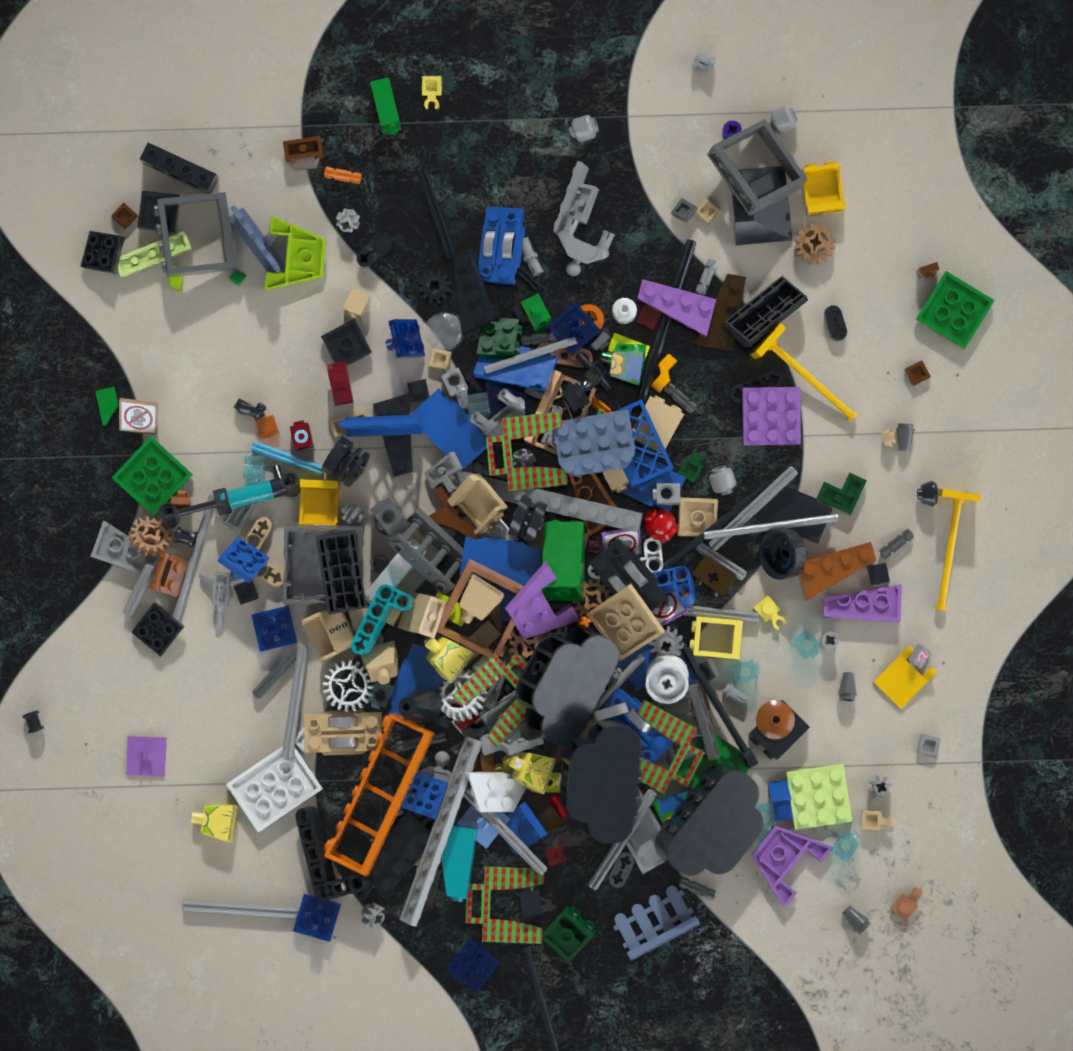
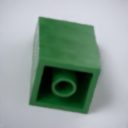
[542,520,586,601]

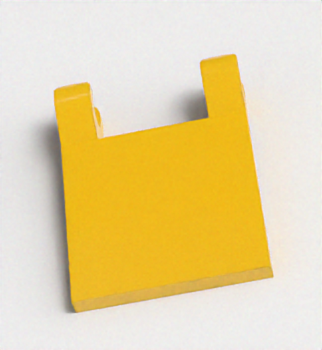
[873,646,937,709]

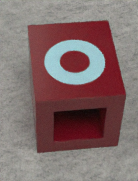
[289,420,314,451]

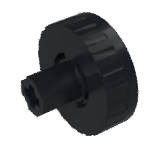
[759,528,807,580]

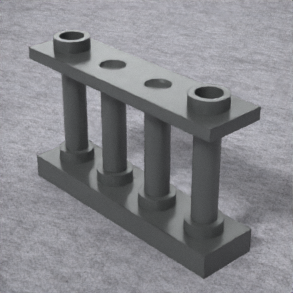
[387,508,464,596]
[651,683,720,769]

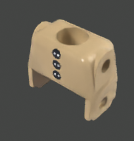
[301,609,355,663]

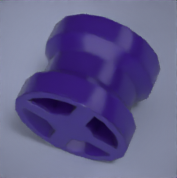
[722,120,742,139]

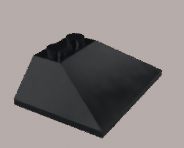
[730,166,793,246]

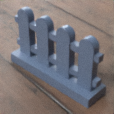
[229,206,285,273]
[613,886,700,961]

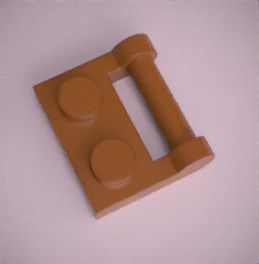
[149,551,189,597]

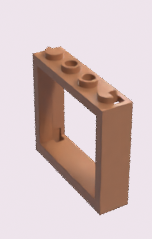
[437,559,524,658]

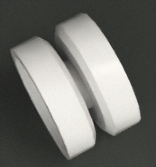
[646,655,689,704]

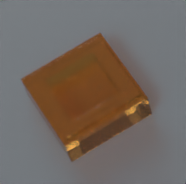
[255,415,279,439]

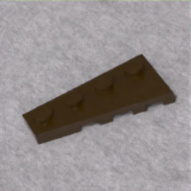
[695,273,746,352]

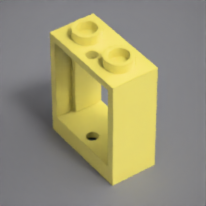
[689,617,743,660]

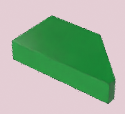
[95,387,119,426]

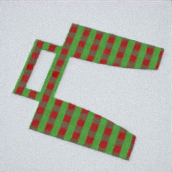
[486,411,568,491]
[452,654,527,747]
[638,700,704,794]
[465,867,544,944]

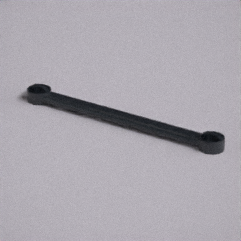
[662,620,758,769]

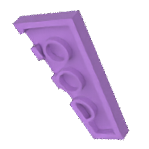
[637,280,716,337]
[823,584,902,623]

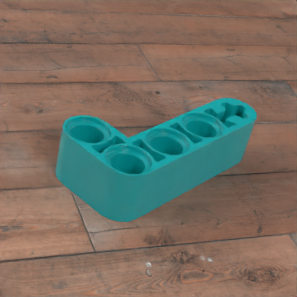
[351,584,415,655]

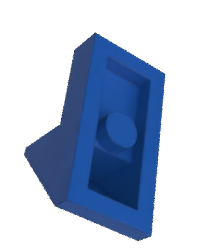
[768,780,793,821]

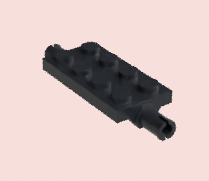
[355,812,435,903]

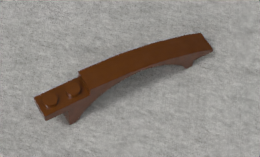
[429,486,503,632]

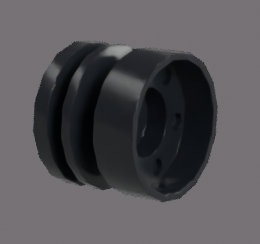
[321,437,371,488]

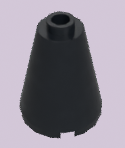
[398,686,442,725]

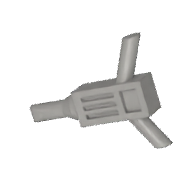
[199,570,246,629]

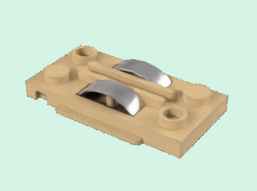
[304,710,382,755]

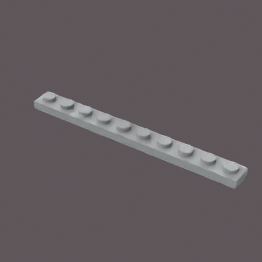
[456,470,643,532]
[400,736,482,927]

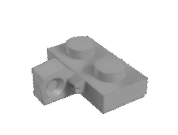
[424,452,462,493]

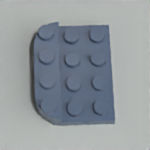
[553,409,635,477]

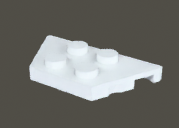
[465,772,526,812]

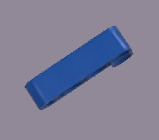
[652,566,696,607]

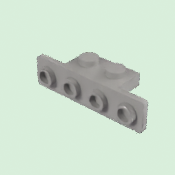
[553,161,599,235]
[479,721,544,756]

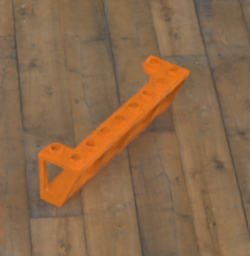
[324,713,435,876]

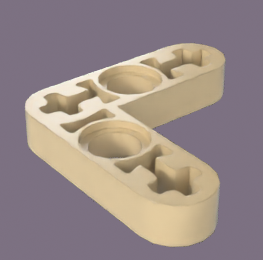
[245,517,284,587]

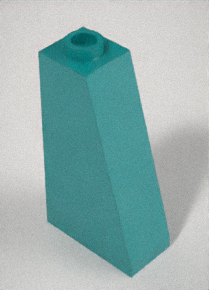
[441,825,478,902]

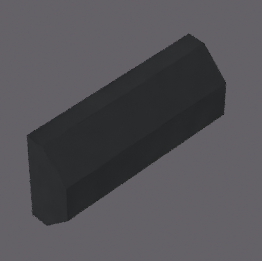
[725,276,808,347]
[316,531,367,615]

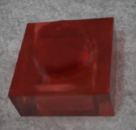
[636,305,662,330]

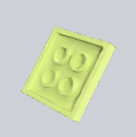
[786,764,852,830]

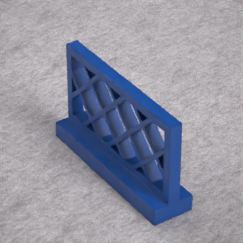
[615,399,674,489]
[339,415,423,437]

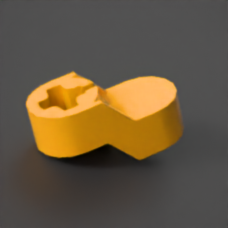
[651,354,677,393]

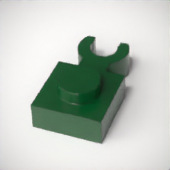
[678,447,707,484]

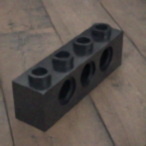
[140,142,219,194]

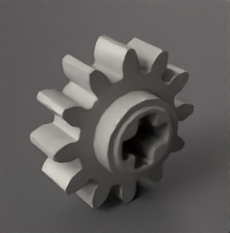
[649,626,684,657]

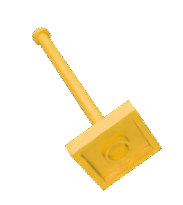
[750,323,857,422]
[935,488,981,611]

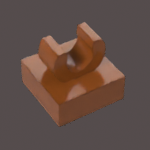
[171,490,192,509]

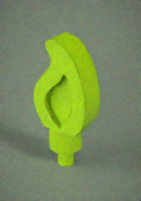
[168,262,183,292]

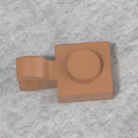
[890,887,923,921]

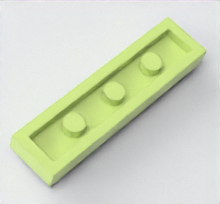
[117,231,192,278]

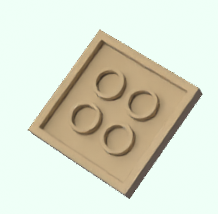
[587,584,665,661]

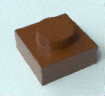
[917,262,939,279]

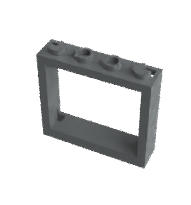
[707,119,808,216]
[153,192,237,278]

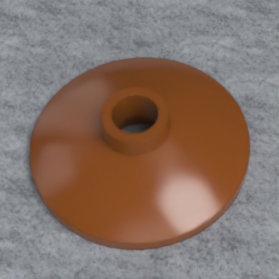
[756,700,795,739]

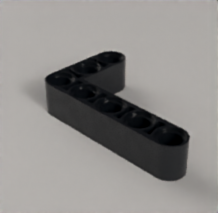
[295,806,372,901]

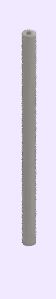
[173,494,214,621]
[704,514,838,539]

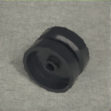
[508,495,548,544]

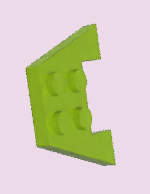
[264,215,326,291]

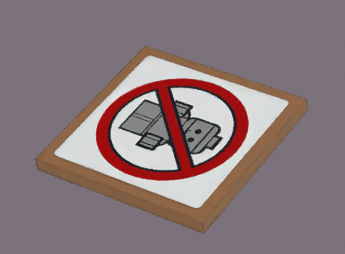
[119,398,158,435]

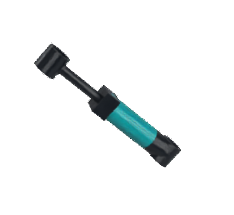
[158,465,301,528]

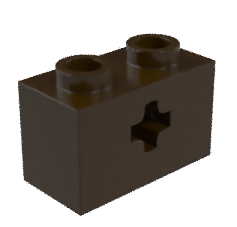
[691,555,736,598]

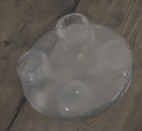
[425,312,462,350]

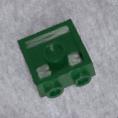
[477,318,523,359]
[542,905,596,963]

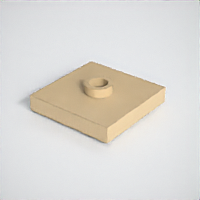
[677,497,718,537]

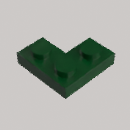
[816,472,867,515]

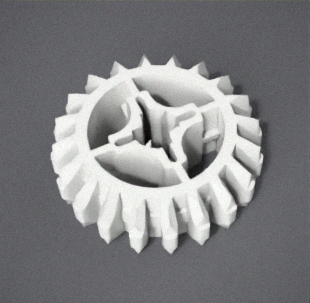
[322,660,375,712]
[438,670,488,722]

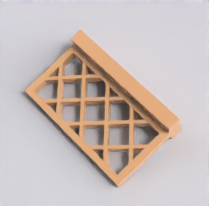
[524,370,596,456]

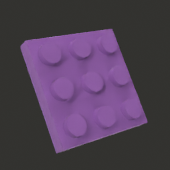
[742,387,801,445]

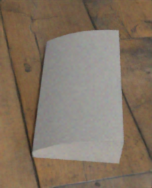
[626,787,664,874]

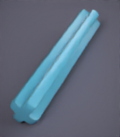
[251,441,324,476]

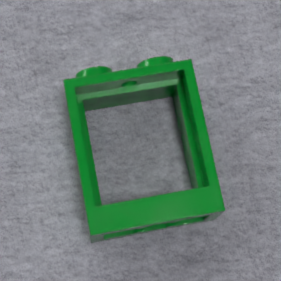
[370,77,401,135]

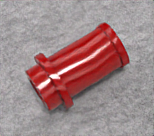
[549,793,569,818]

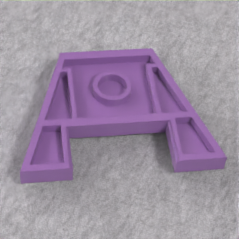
[505,562,580,639]
[751,826,833,908]

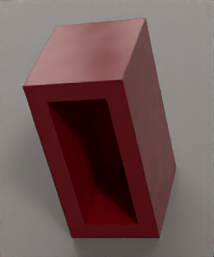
[327,361,354,406]

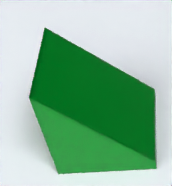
[228,269,247,286]

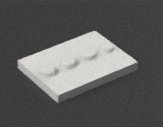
[226,746,323,833]

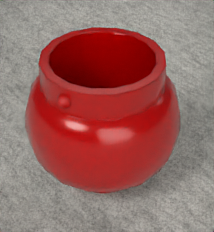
[644,509,679,543]

